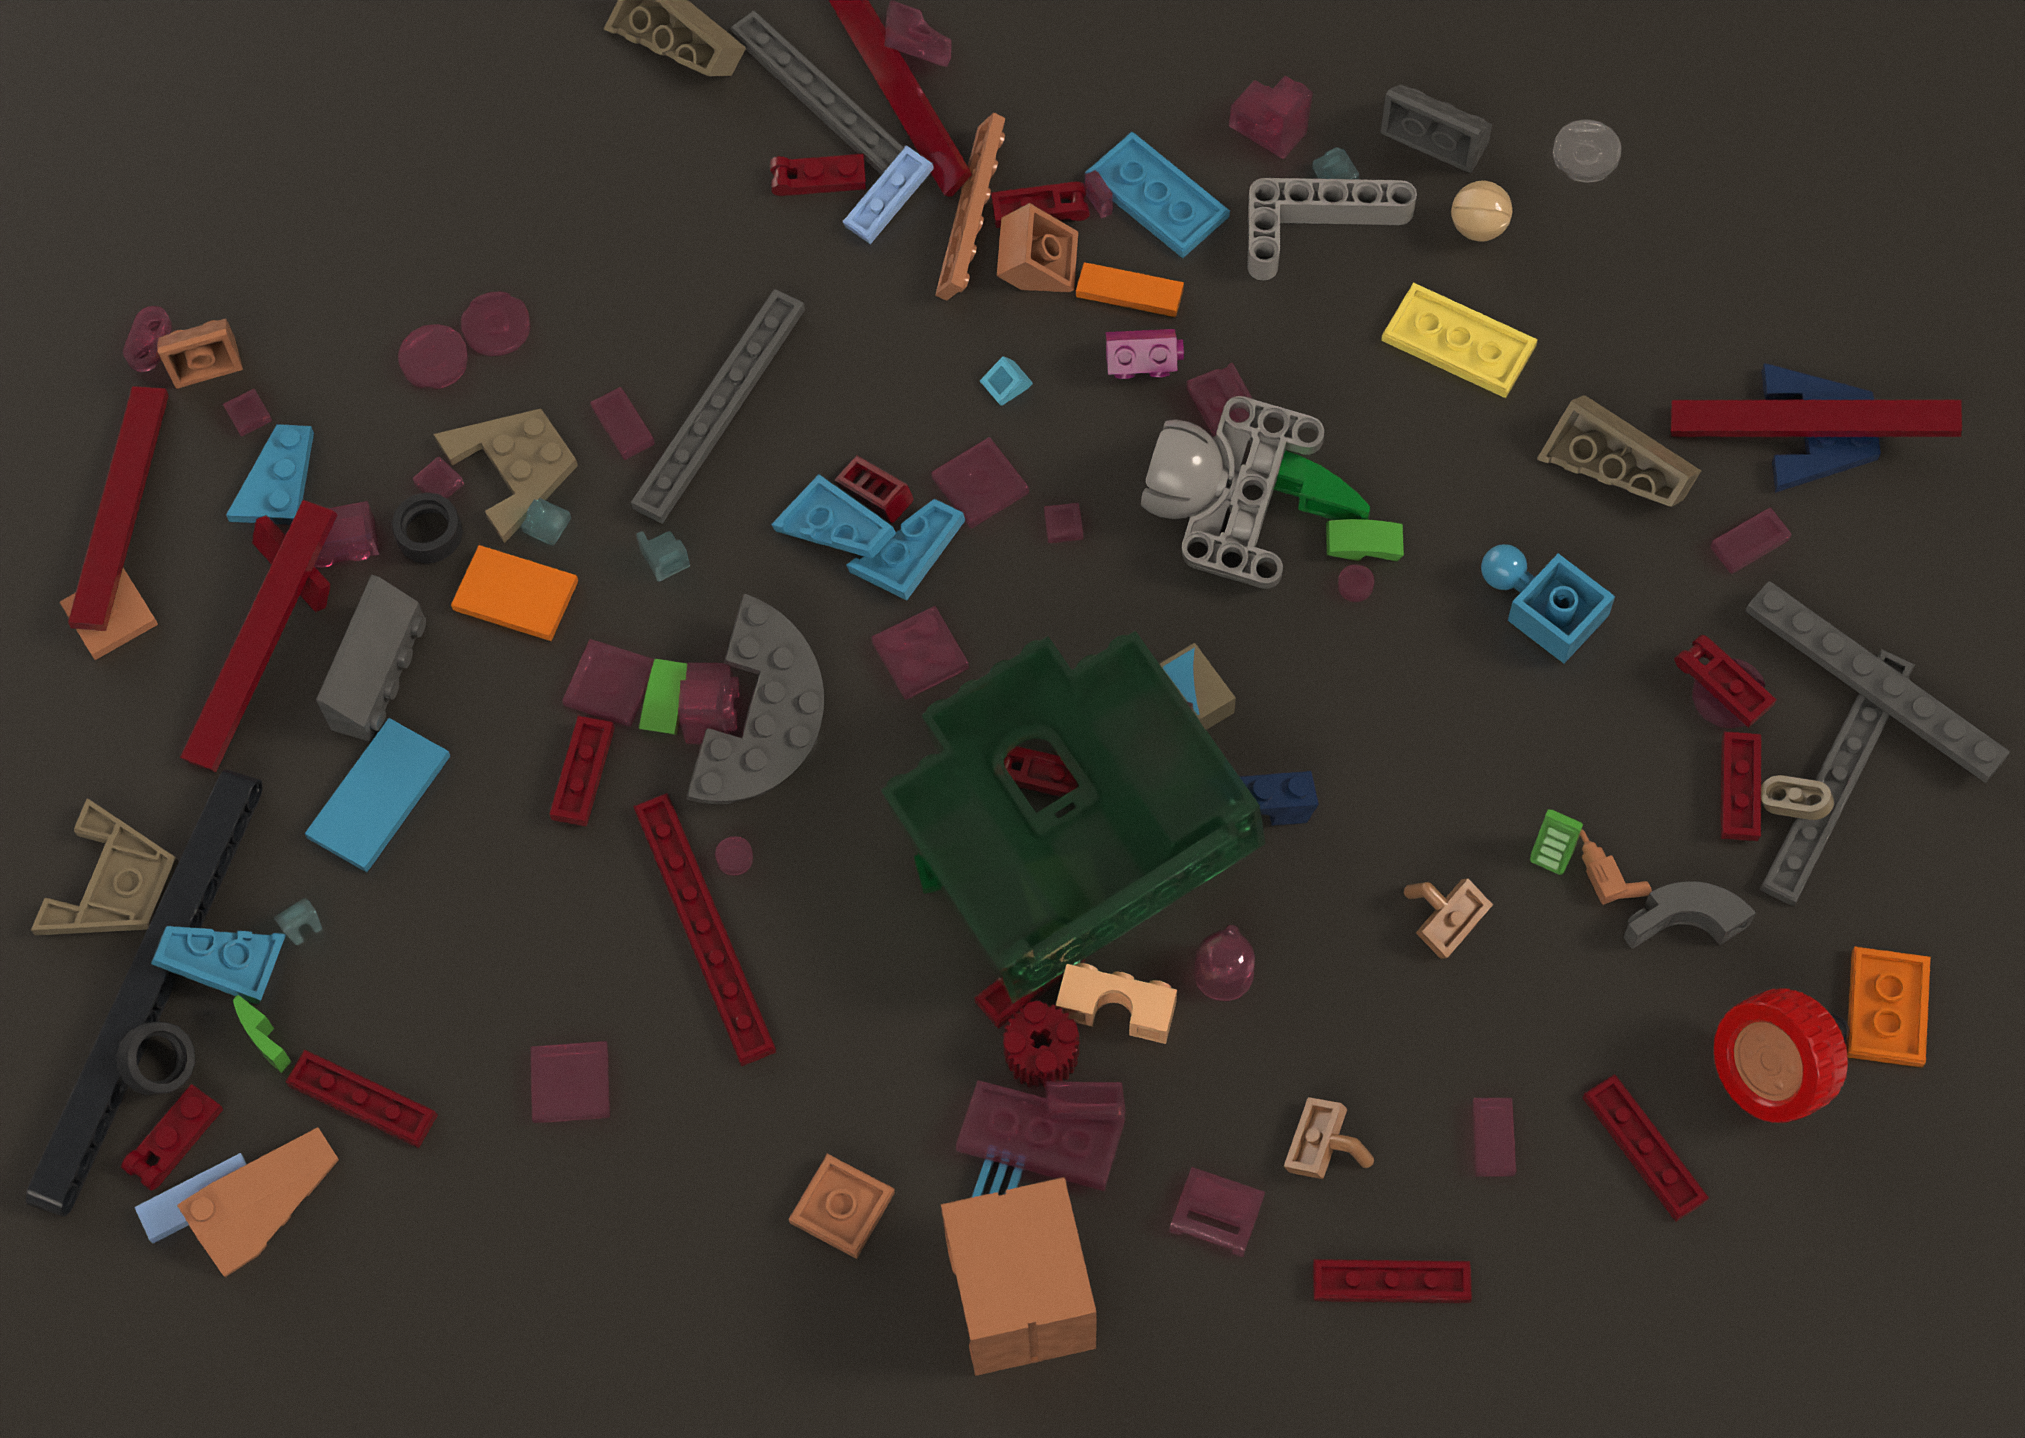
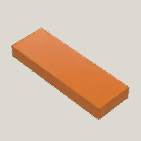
[1076,262,1184,317]

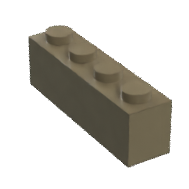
[604,0,746,76]
[1537,395,1701,507]

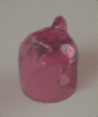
[1194,924,1255,1001]

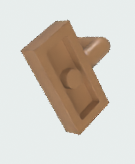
[1404,878,1493,959]
[1283,1097,1374,1179]

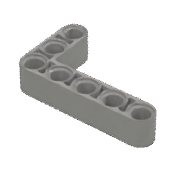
[1248,178,1417,281]

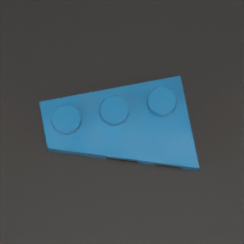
[226,425,314,525]
[771,474,896,559]
[151,926,286,1005]

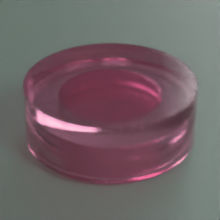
[1338,564,1374,602]
[715,836,753,875]

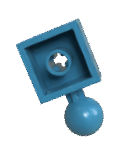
[1481,544,1615,664]

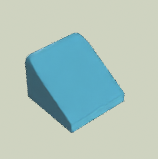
[980,356,1033,406]

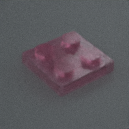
[871,606,969,700]

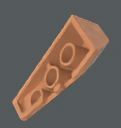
[177,1127,339,1277]

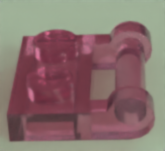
[1169,1167,1265,1257]

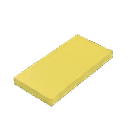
[1381,282,1538,398]

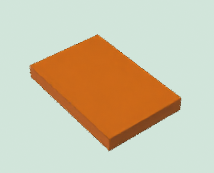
[451,545,578,641]
[1846,946,1931,1068]

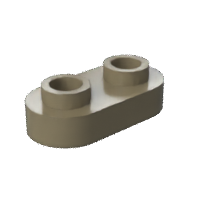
[1761,775,1834,820]

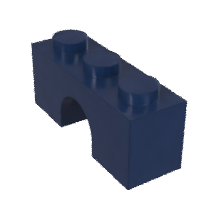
[1195,771,1319,831]

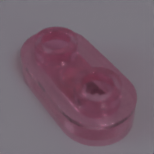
[123,306,172,372]

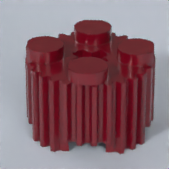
[1003,1001,1079,1088]

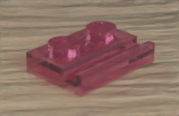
[1187,363,1253,437]

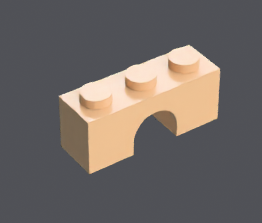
[1056,963,1177,1044]

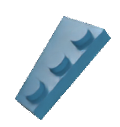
[847,499,965,600]

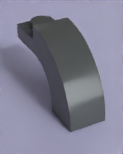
[1623,881,1756,949]

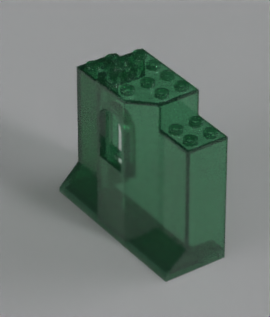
[881,631,1266,1003]

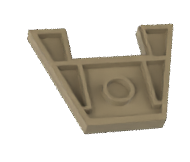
[433,409,578,543]
[31,798,179,936]

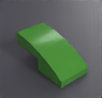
[1326,519,1404,562]
[639,659,691,735]
[233,995,291,1073]

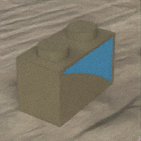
[1156,643,1236,735]

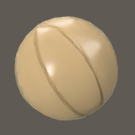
[1451,181,1512,242]

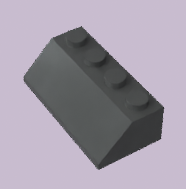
[316,575,426,742]

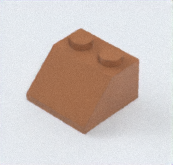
[997,203,1078,292]
[157,318,243,389]

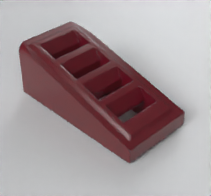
[835,455,914,523]

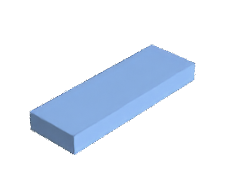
[843,145,934,244]
[135,1153,247,1243]

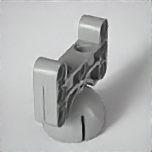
[1141,396,1324,589]

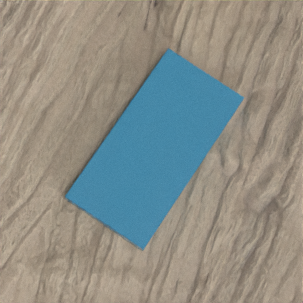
[1085,132,1230,258]
[305,718,450,873]

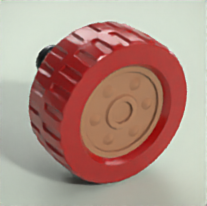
[1714,988,1849,1123]

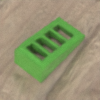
[1530,809,1583,875]

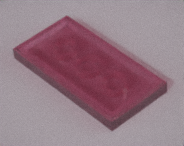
[956,1080,1125,1191]

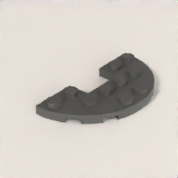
[686,594,824,804]

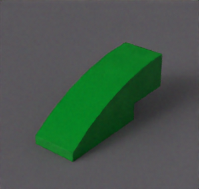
[1273,450,1370,520]

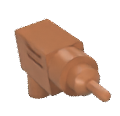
[1580,830,1652,905]

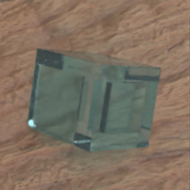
[636,531,690,582]

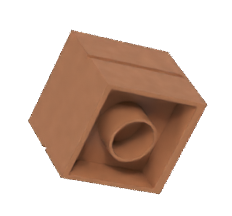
[941,1177,1096,1376]

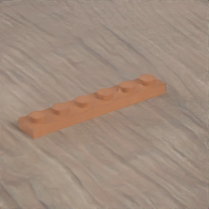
[935,113,1005,301]

